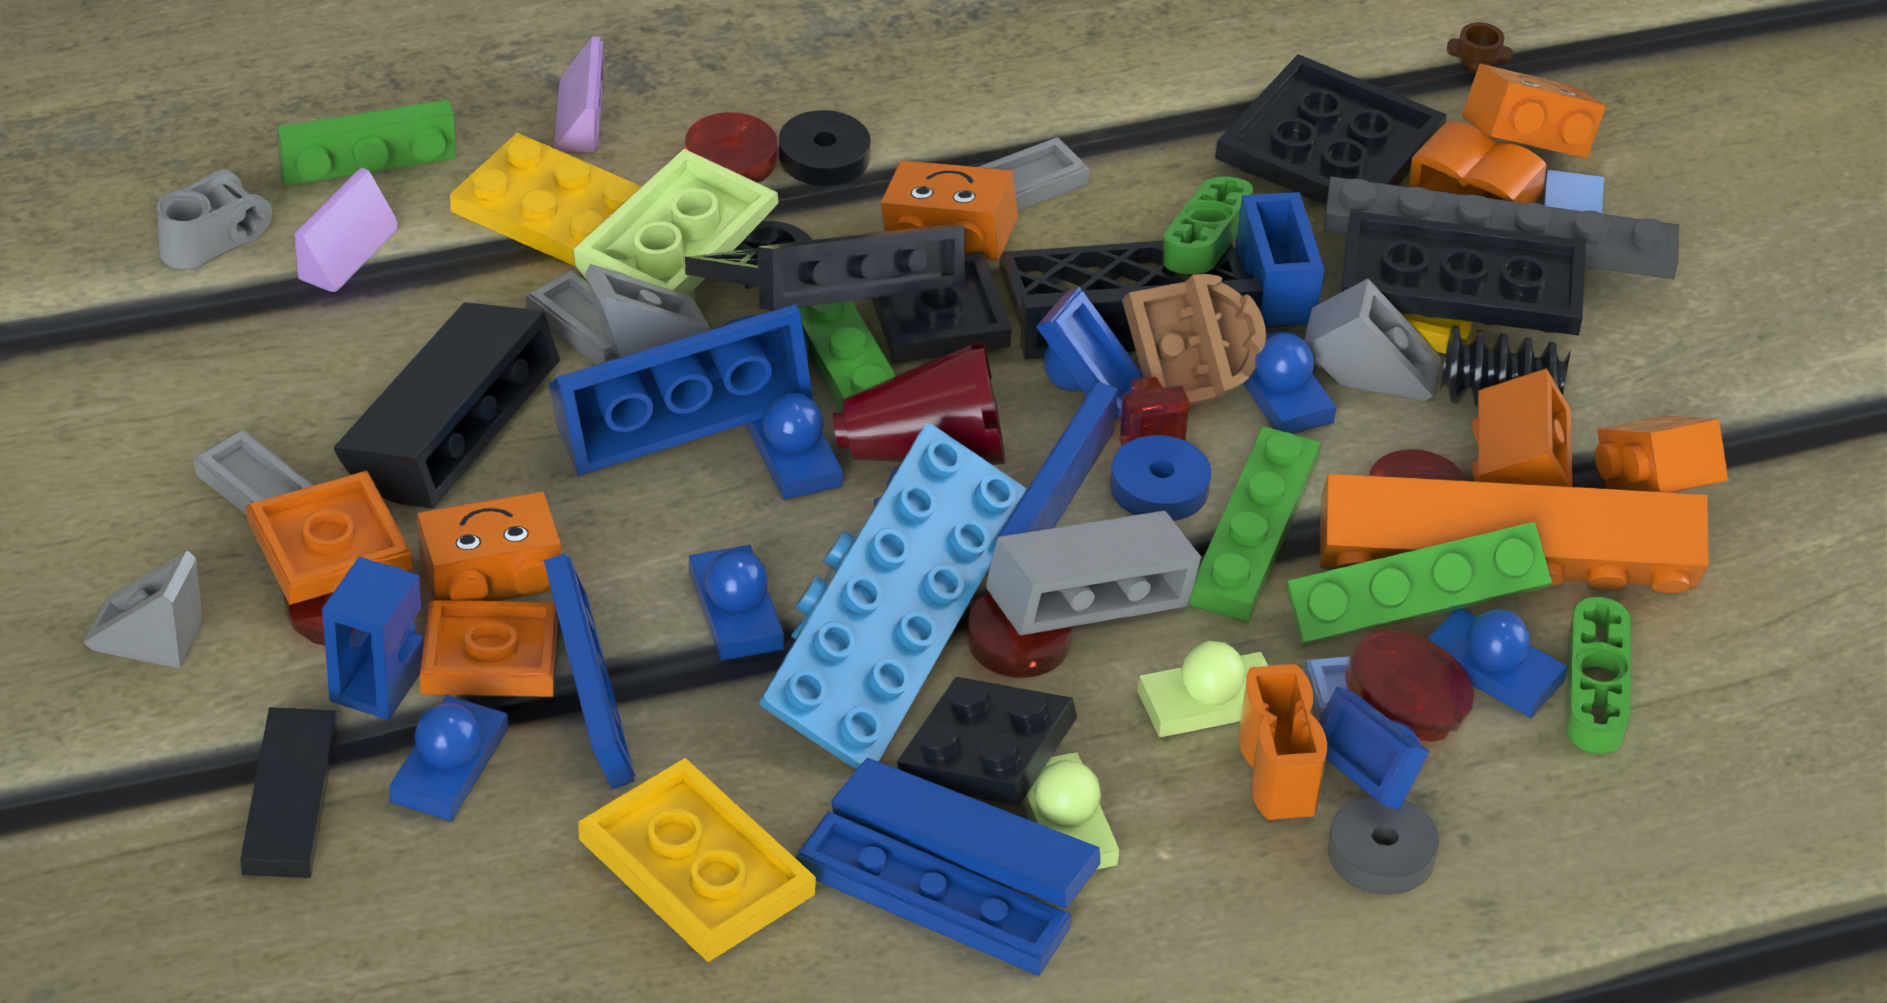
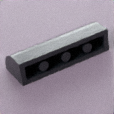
[333,302,560,508]

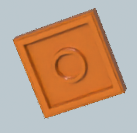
[246,471,413,605]
[420,600,560,697]

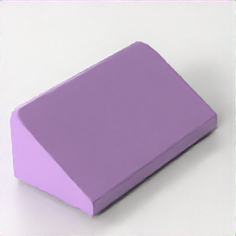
[554,37,604,153]
[294,168,398,292]

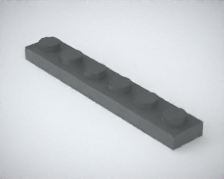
[1323,177,1679,280]

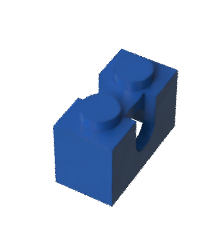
[1235,192,1324,326]
[322,556,423,720]

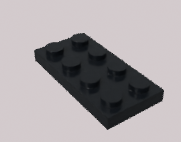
[1341,210,1586,336]

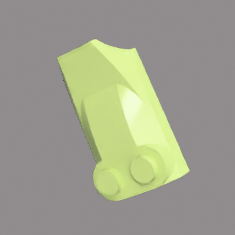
[573,149,778,303]

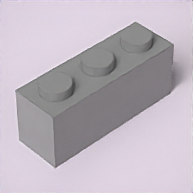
[986,511,1201,635]

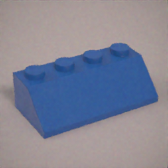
[549,304,813,476]

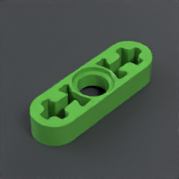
[1163,176,1253,274]
[1566,597,1631,754]

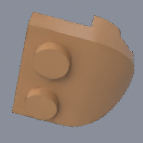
[1122,274,1266,414]

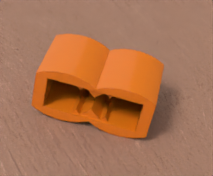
[1409,121,1547,203]
[1238,664,1327,820]

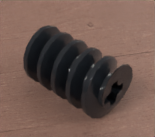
[1440,325,1571,407]

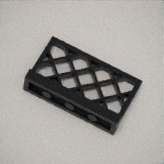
[685,224,965,311]
[999,241,1263,359]

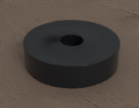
[778,110,871,186]

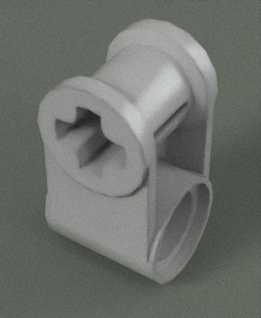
[157,169,273,270]

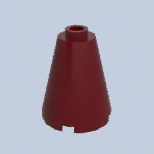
[833,343,1005,466]

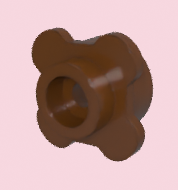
[1447,22,1513,73]

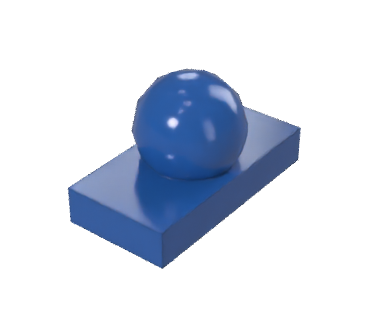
[1036,287,1145,419]
[1243,331,1336,434]
[745,393,843,500]
[689,545,784,661]
[1421,608,1568,718]
[1318,686,1430,810]
[389,695,508,822]

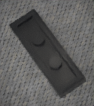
[240,707,337,878]

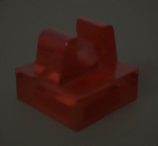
[1119,376,1189,446]

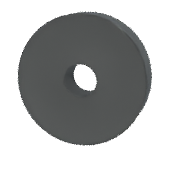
[1328,796,1439,894]

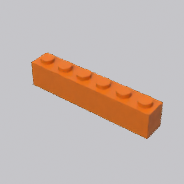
[1320,474,1709,594]

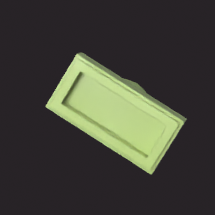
[1137,641,1268,738]
[1022,752,1119,870]

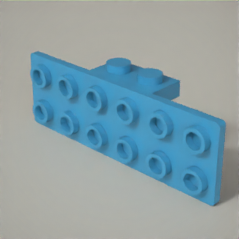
[759,424,1027,770]

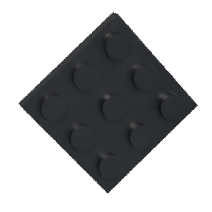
[1215,54,1447,205]

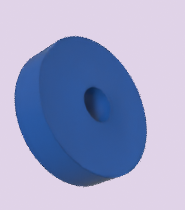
[1110,435,1211,521]

